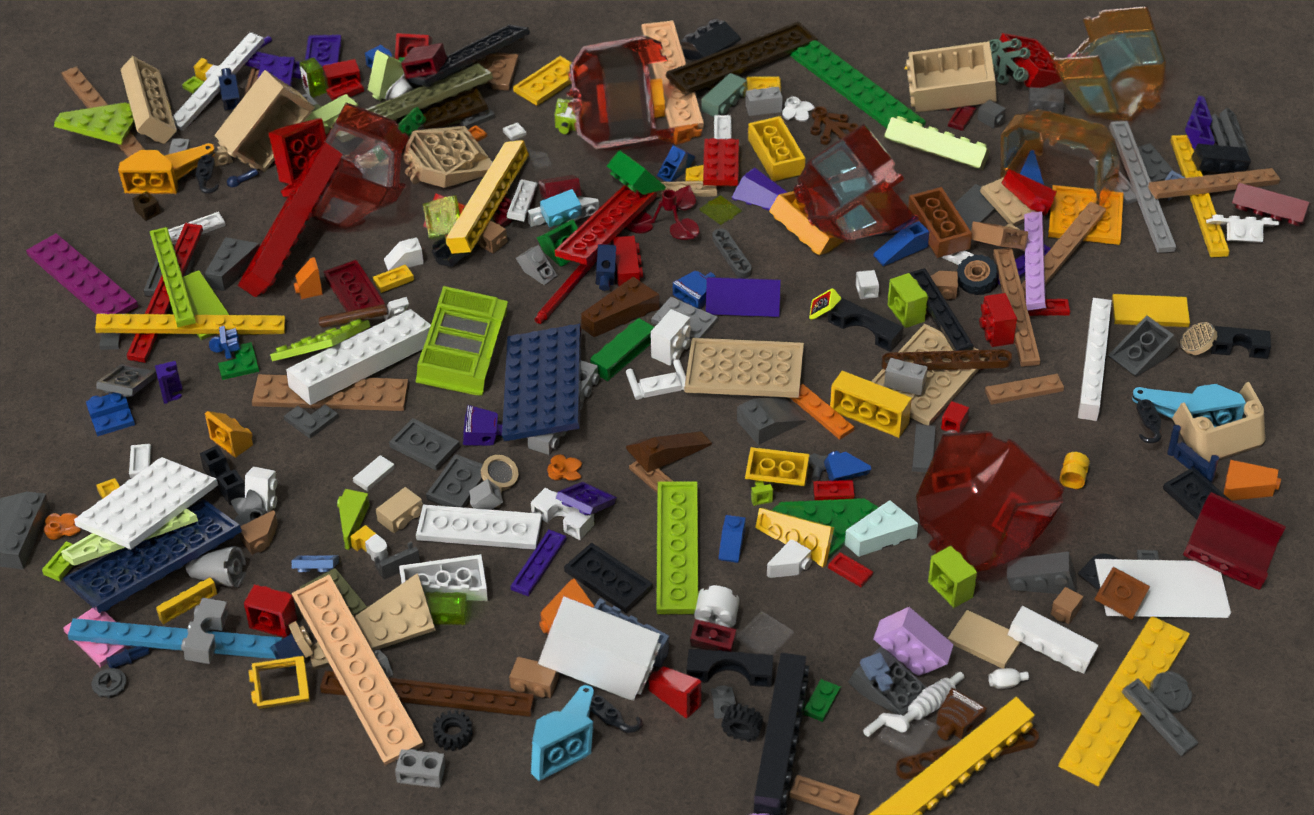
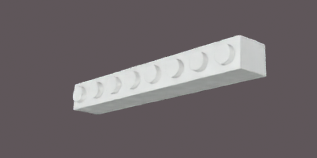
[1078,298,1112,421]

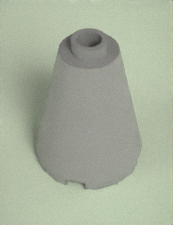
[186,546,246,587]

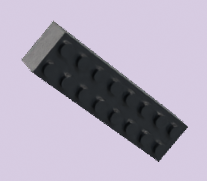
[754,653,810,815]

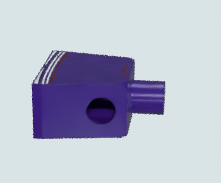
[463,405,503,446]

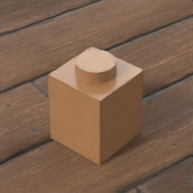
[1051,587,1084,624]

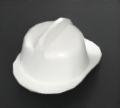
[386,74,413,101]

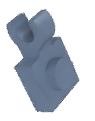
[860,653,893,692]

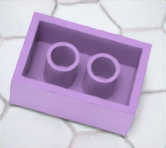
[874,607,954,676]

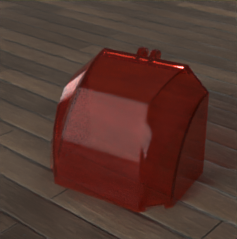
[916,431,1064,572]

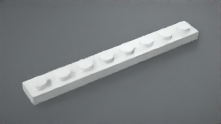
[173,32,264,131]

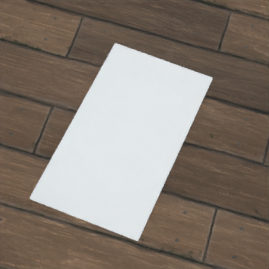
[1095,559,1231,618]

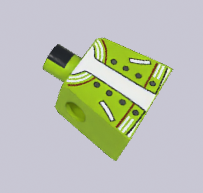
[555,98,589,134]

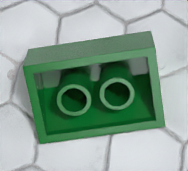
[606,150,666,195]

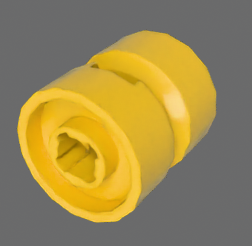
[1059,452,1090,489]

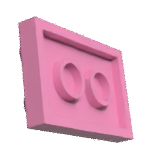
[63,608,131,667]

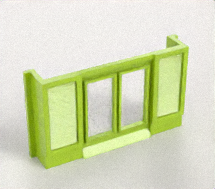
[415,286,508,396]

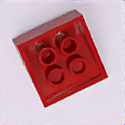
[269,118,327,185]

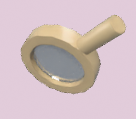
[481,455,519,508]

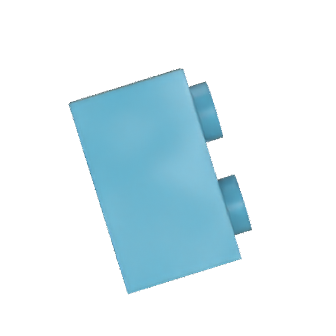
[540,189,582,227]

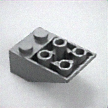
[848,646,927,716]

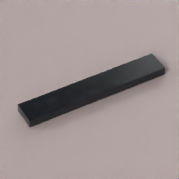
[910,268,974,351]

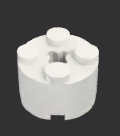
[694,585,740,628]

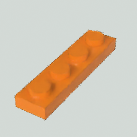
[790,384,854,440]

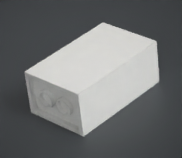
[538,597,661,700]

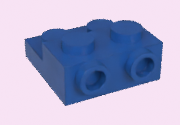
[86,392,135,437]

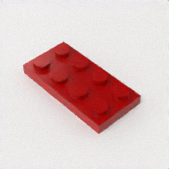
[703,138,739,186]

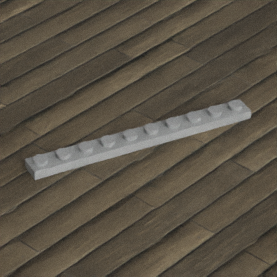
[1109,121,1176,253]

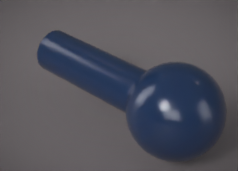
[227,168,258,187]

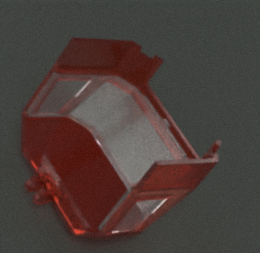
[310,102,410,229]

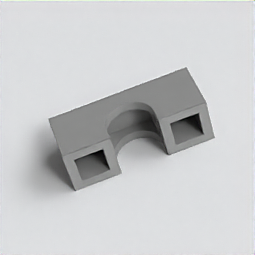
[181,598,228,664]

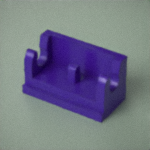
[155,361,182,404]

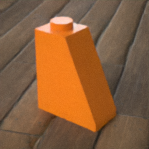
[1223,460,1281,501]
[539,579,594,634]

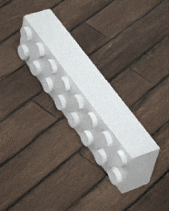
[286,309,431,405]

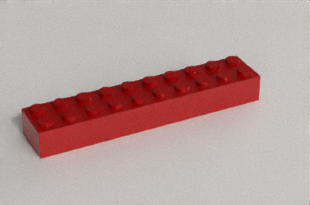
[237,142,343,297]

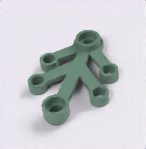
[989,38,1031,85]

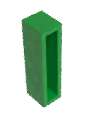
[590,318,655,381]

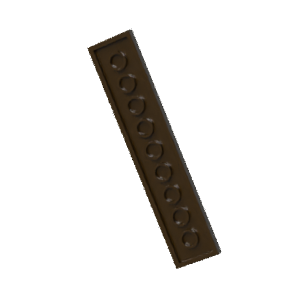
[666,22,818,95]

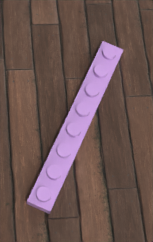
[1024,211,1046,310]

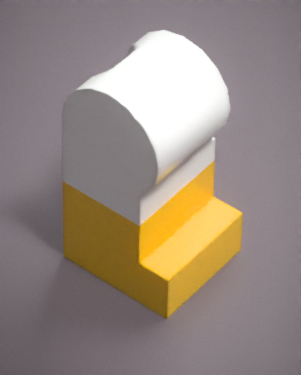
[194,58,220,81]
[350,525,388,561]

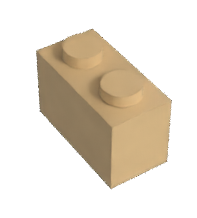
[376,487,423,533]

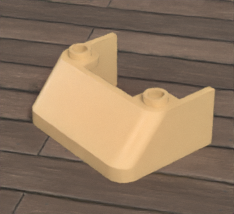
[1172,382,1265,463]

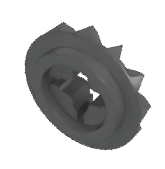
[91,668,127,699]

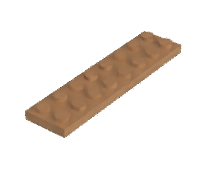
[252,374,409,411]

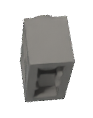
[395,749,446,788]

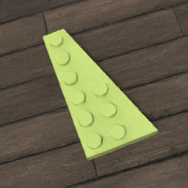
[61,509,198,566]

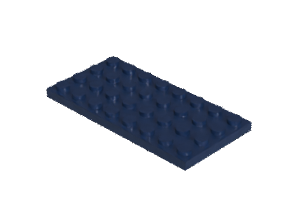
[502,324,582,441]
[63,499,242,613]

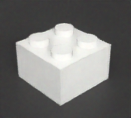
[651,309,691,366]

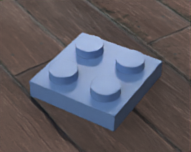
[292,555,339,572]

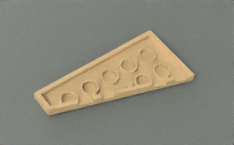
[310,573,436,670]

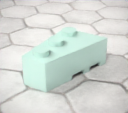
[845,500,918,557]

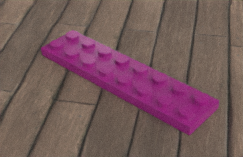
[26,234,138,315]

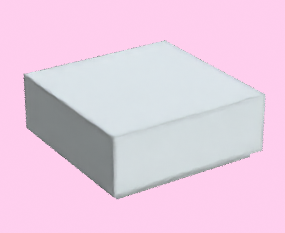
[503,122,526,141]

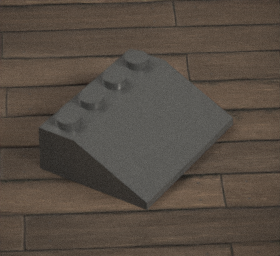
[0,492,50,569]

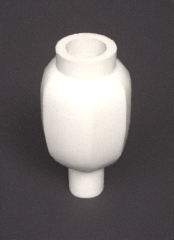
[988,668,1029,689]

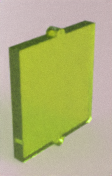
[699,195,741,225]

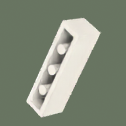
[1008,606,1098,674]

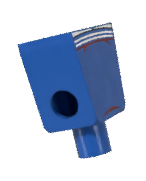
[673,271,716,309]

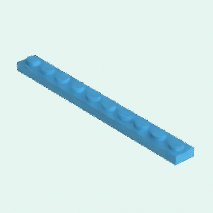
[68,618,282,659]

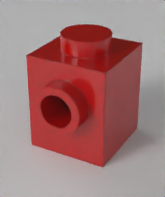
[941,401,969,436]

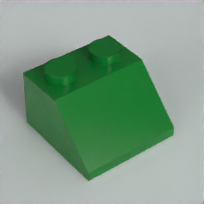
[536,219,578,267]

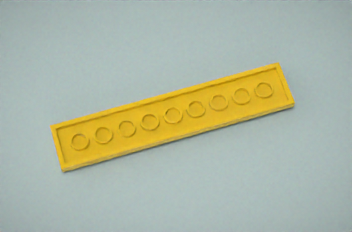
[1058,617,1190,787]

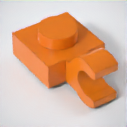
[673,123,703,145]

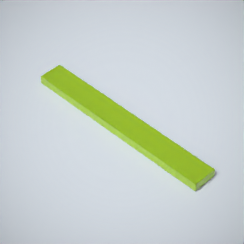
[150,227,196,327]

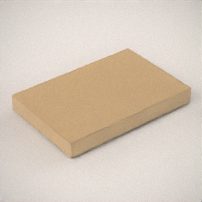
[948,610,1021,668]

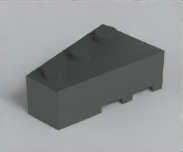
[205,237,260,291]
[1007,551,1077,594]

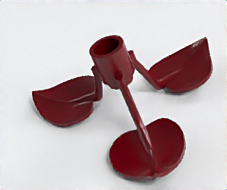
[625,185,699,240]

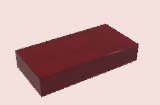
[947,106,976,131]

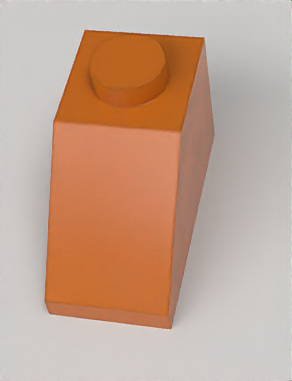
[293,257,323,299]

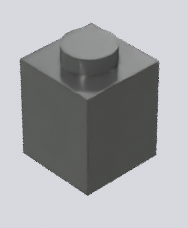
[978,100,1006,129]

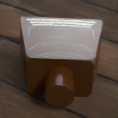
[936,688,987,740]

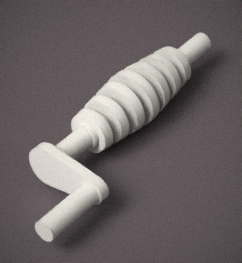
[863,672,964,736]

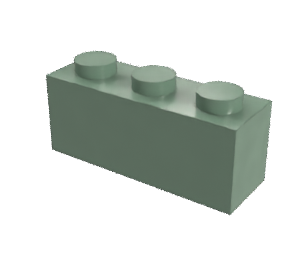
[701,73,748,117]

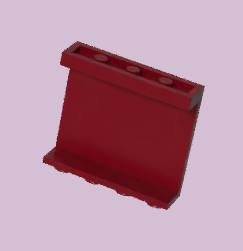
[1183,492,1286,590]

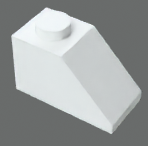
[384,238,423,271]
[767,539,812,578]

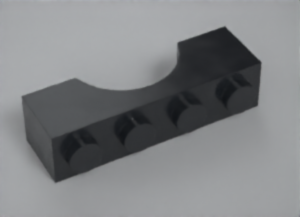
[828,297,904,352]
[686,649,773,687]

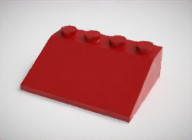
[998,33,1073,88]

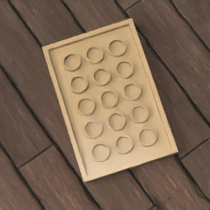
[871,324,988,425]
[684,338,804,398]

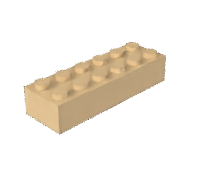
[120,56,177,144]

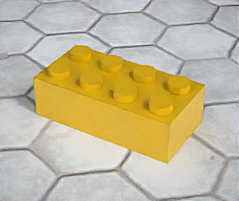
[748,116,805,181]
[830,371,912,438]

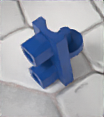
[209,326,240,359]

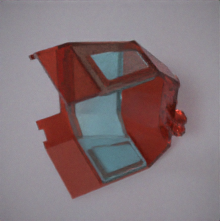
[793,124,920,244]

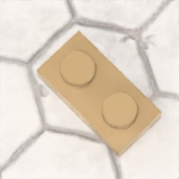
[289,621,313,658]

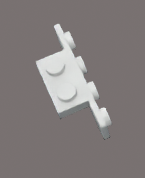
[1206,215,1279,242]

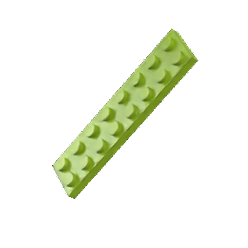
[657,482,698,614]

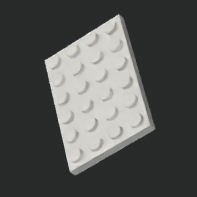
[74,457,218,549]

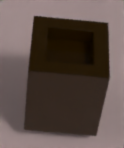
[132,191,161,221]

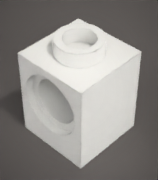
[856,270,879,299]

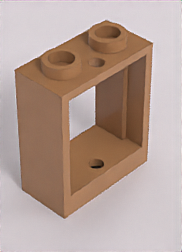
[971,221,1029,249]

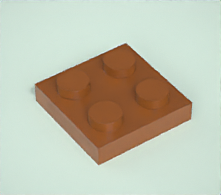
[1094,567,1150,620]

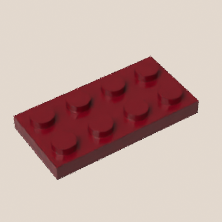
[323,259,385,312]

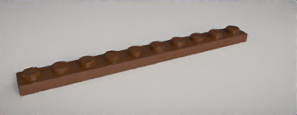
[320,671,534,717]

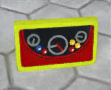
[809,288,841,319]

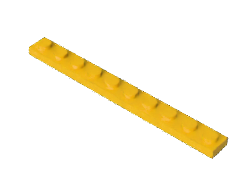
[1170,135,1229,257]
[95,314,285,334]

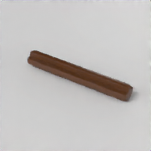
[319,304,388,328]

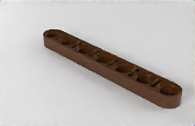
[881,349,1012,370]
[896,727,1039,780]

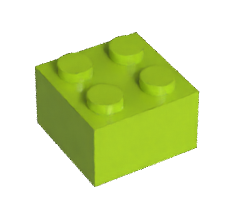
[887,273,928,328]
[928,546,977,608]

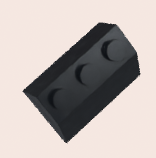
[680,19,741,60]

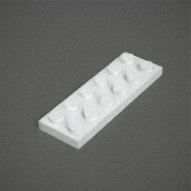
[416,505,542,550]

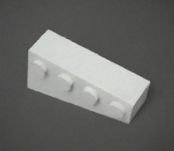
[399,554,488,601]

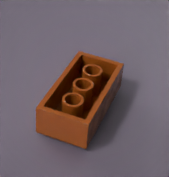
[908,187,972,258]

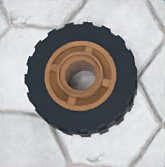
[957,254,998,295]

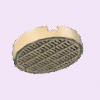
[1181,322,1217,355]

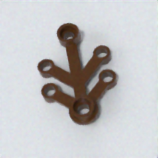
[810,106,858,148]

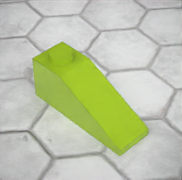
[337,489,370,550]

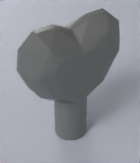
[809,453,828,481]

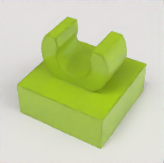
[751,481,773,506]

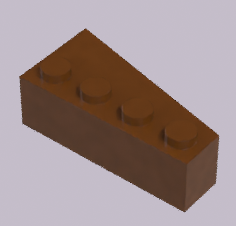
[581,277,660,338]

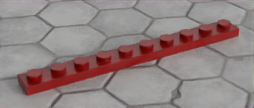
[127,223,203,363]

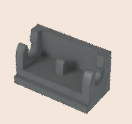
[374,541,420,580]

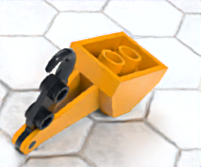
[118,143,219,194]

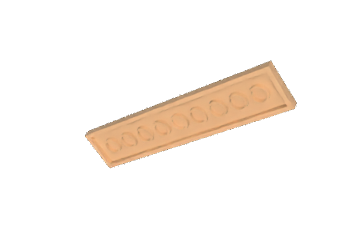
[641,21,704,132]
[292,574,424,766]

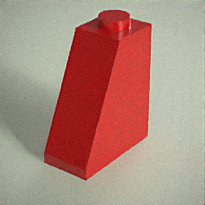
[649,666,701,719]

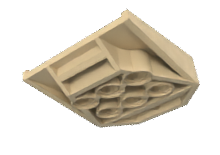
[404,126,493,188]

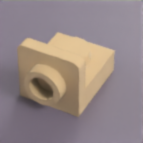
[213,145,232,166]

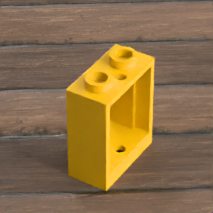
[249,656,310,709]

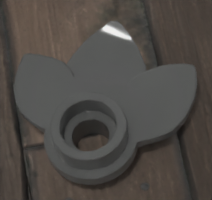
[231,490,267,526]

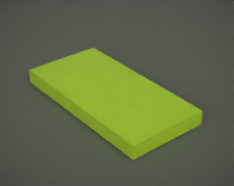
[183,270,229,340]

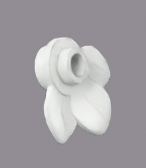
[782,97,814,122]

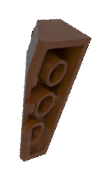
[626,431,712,472]

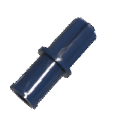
[106,646,150,668]

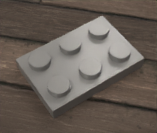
[651,297,718,340]

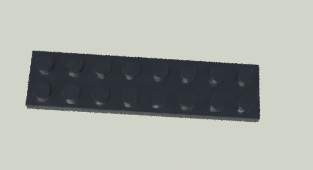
[407,24,530,87]

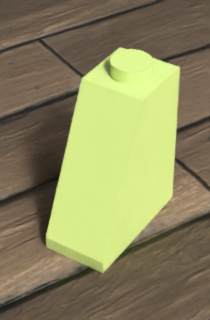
[368,50,404,101]

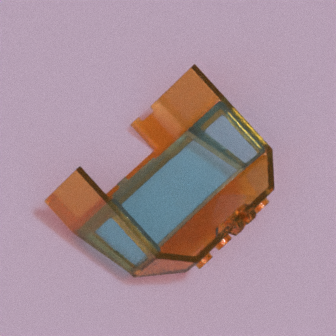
[1049,6,1166,121]
[1000,109,1120,207]

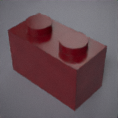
[690,619,736,652]

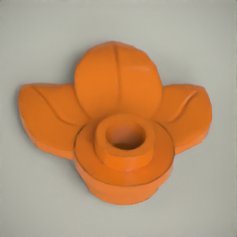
[547,454,582,480]
[44,513,81,540]

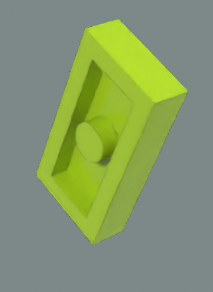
[42,541,74,581]

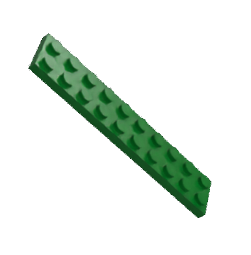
[790,41,926,129]

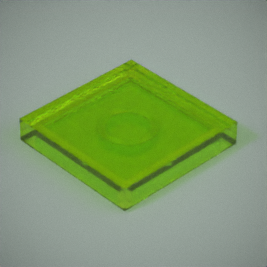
[422,195,460,239]

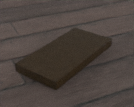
[420,86,488,130]

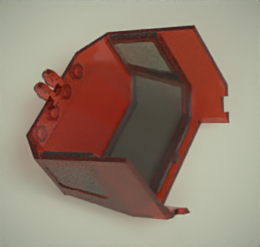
[566,35,675,152]

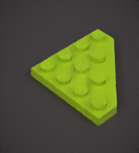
[54,103,135,145]
[270,319,371,361]

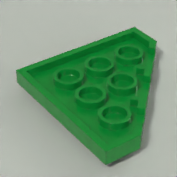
[772,498,879,559]

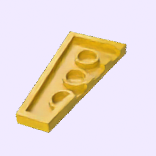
[755,508,834,567]

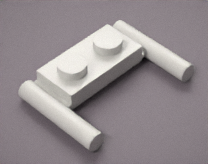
[626,359,686,400]

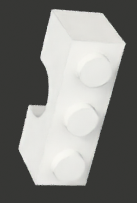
[531,488,594,540]

